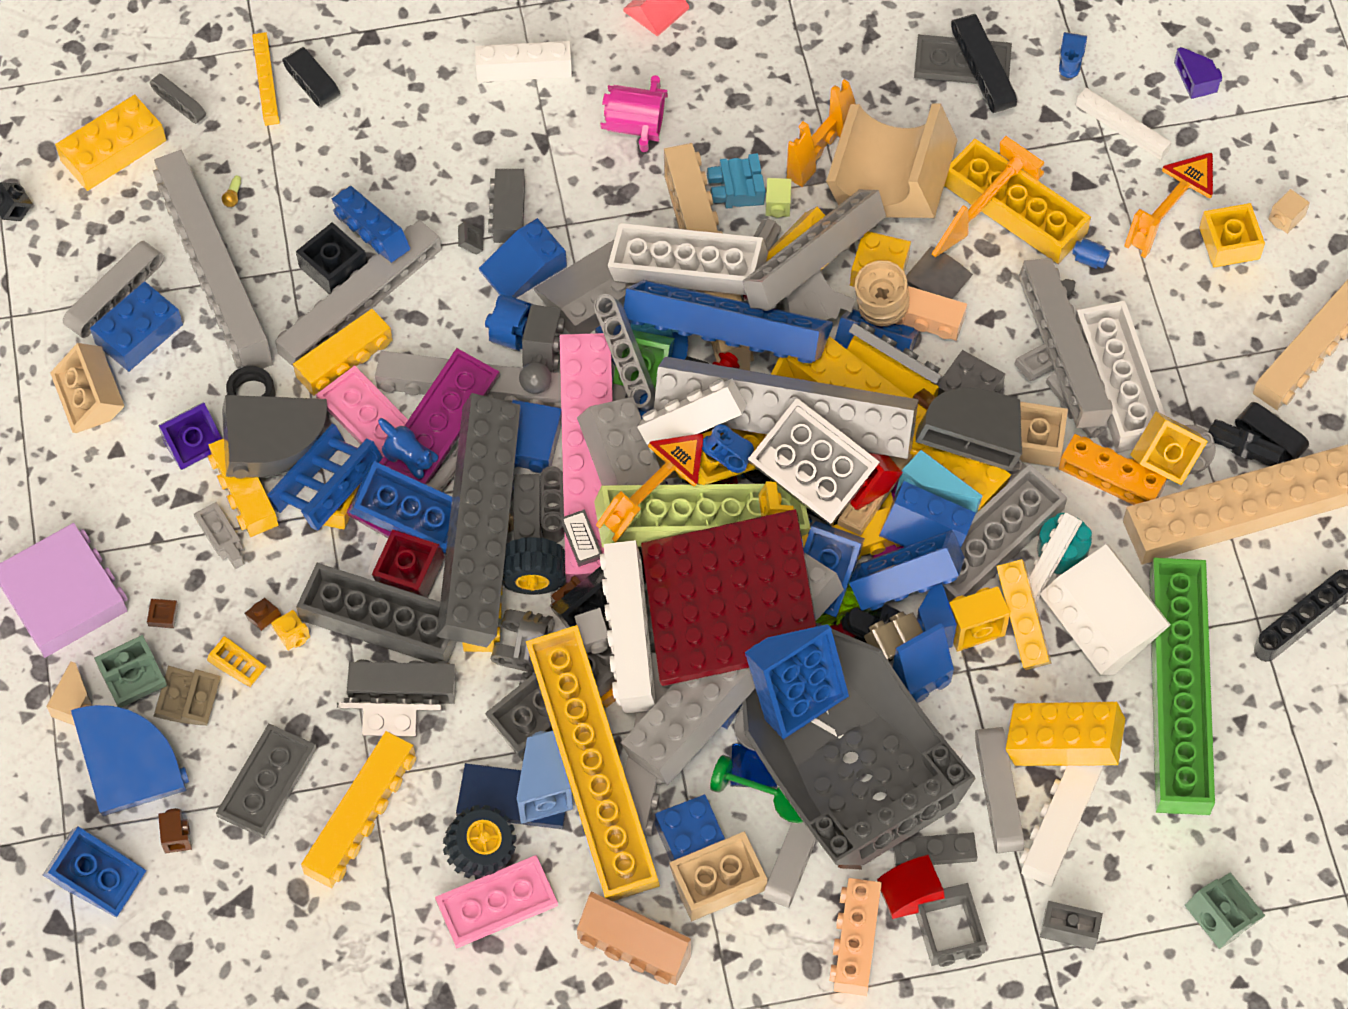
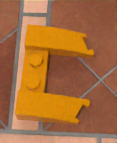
[786,79,856,187]

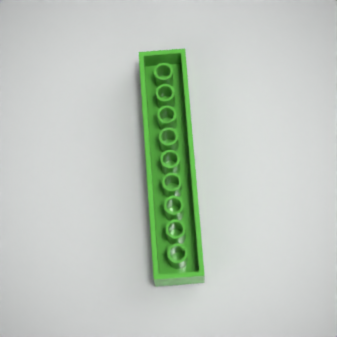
[1149,558,1215,815]

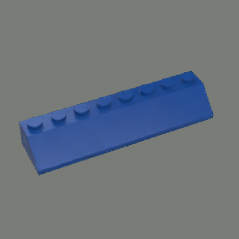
[624,280,833,363]

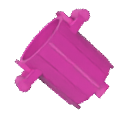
[600,75,668,152]

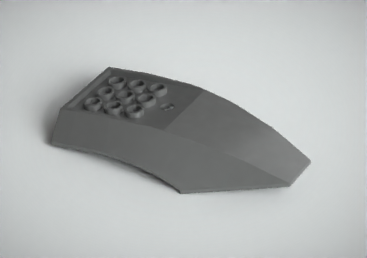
[742,623,976,865]

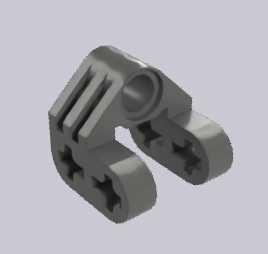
[490,609,554,673]

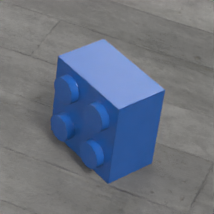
[655,794,725,862]

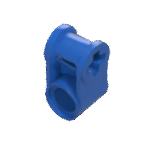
[1059,32,1087,78]
[702,424,754,473]

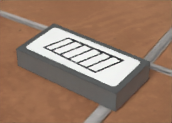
[560,509,602,567]

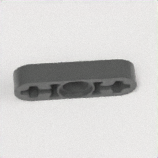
[150,74,206,124]

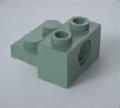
[94,635,167,708]
[1185,872,1266,949]

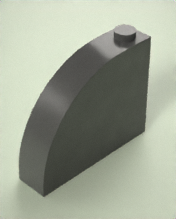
[916,387,1022,472]
[222,395,327,478]

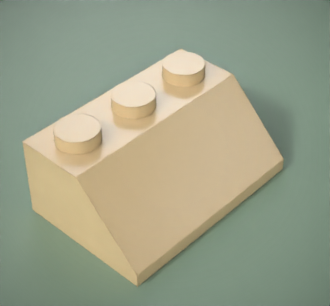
[50,343,124,433]
[669,831,767,922]

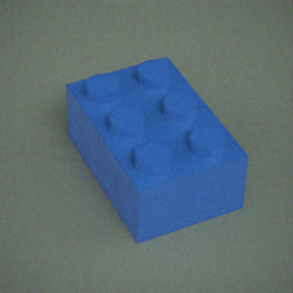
[90,281,183,372]

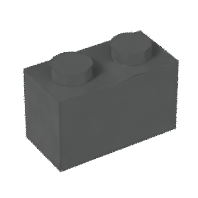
[1040,901,1103,950]

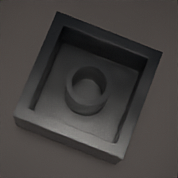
[296,222,367,295]

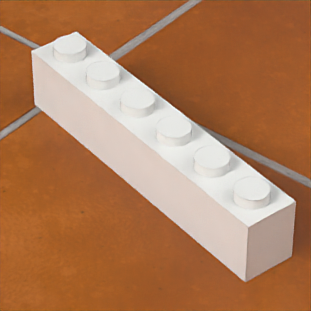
[1019,765,1104,887]

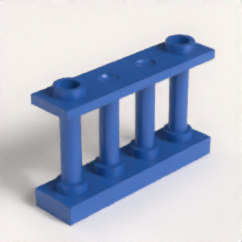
[267,424,383,531]

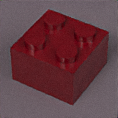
[371,529,445,598]

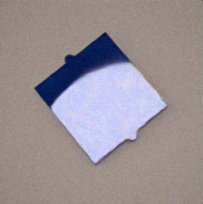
[730,744,777,789]

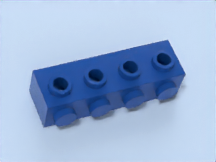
[331,185,410,263]

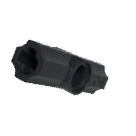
[1208,419,1287,466]

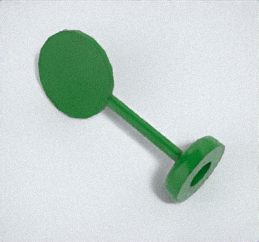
[710,755,803,823]

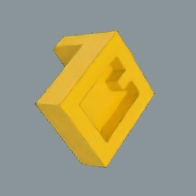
[758,481,794,517]
[271,610,310,650]

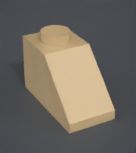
[46,661,92,726]

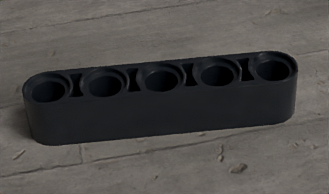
[951,13,1017,113]
[1254,569,1348,662]

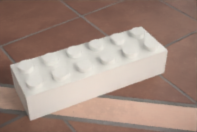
[608,223,768,295]
[1075,301,1166,452]
[600,540,656,714]

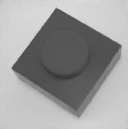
[458,222,483,255]

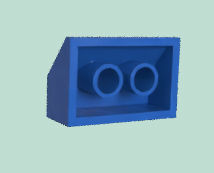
[835,309,920,351]
[879,481,976,548]

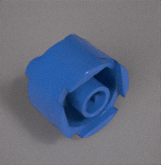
[485,294,535,351]

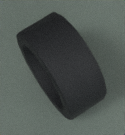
[226,366,275,397]

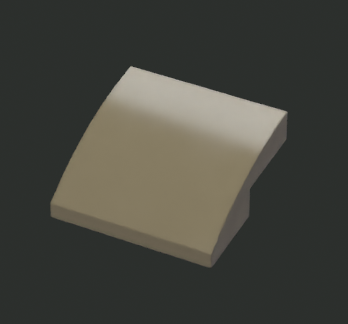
[153,666,221,726]

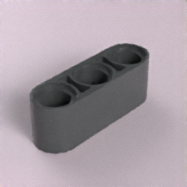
[540,466,564,543]

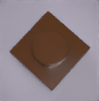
[244,597,281,631]
[147,599,178,628]

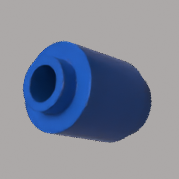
[1072,238,1111,269]

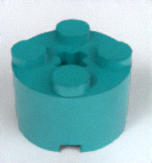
[1037,513,1092,574]

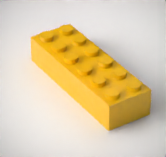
[944,138,1091,264]

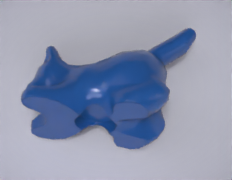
[378,418,438,479]

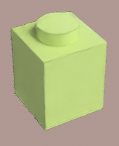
[765,178,791,218]

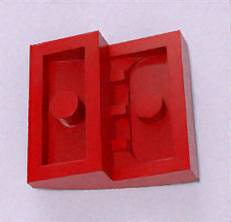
[877,855,945,919]

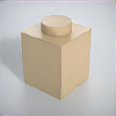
[1268,189,1310,234]

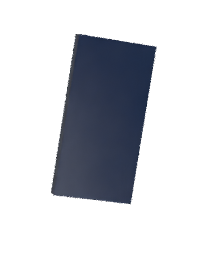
[456,763,570,830]

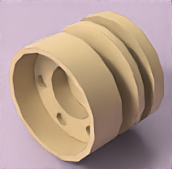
[855,261,909,326]

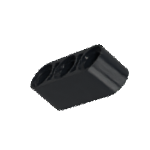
[282,47,340,108]
[1235,402,1309,462]

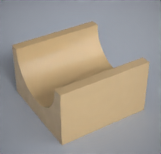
[826,103,958,218]

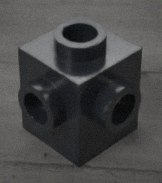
[0,182,33,221]

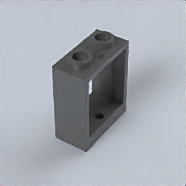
[916,883,987,967]

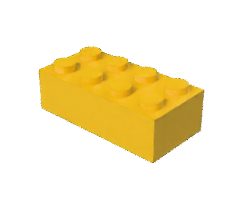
[55,94,166,191]
[1006,702,1126,766]

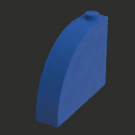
[71,705,189,816]

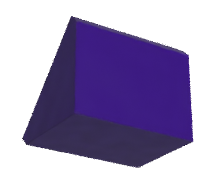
[158,402,222,470]

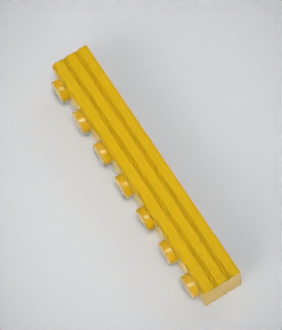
[252,32,280,126]

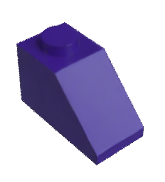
[1174,47,1222,99]

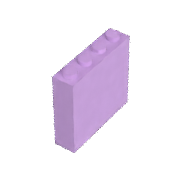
[0,523,128,658]

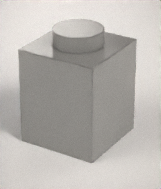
[574,608,609,654]

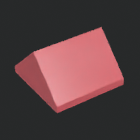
[623,0,689,37]

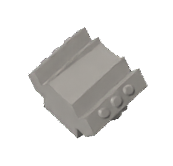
[775,271,856,320]

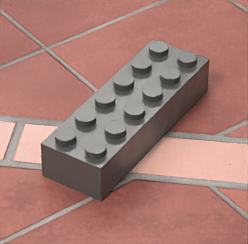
[296,563,457,663]

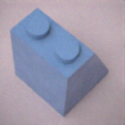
[517,731,573,824]

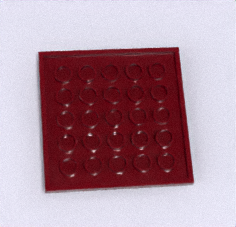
[641,509,817,686]

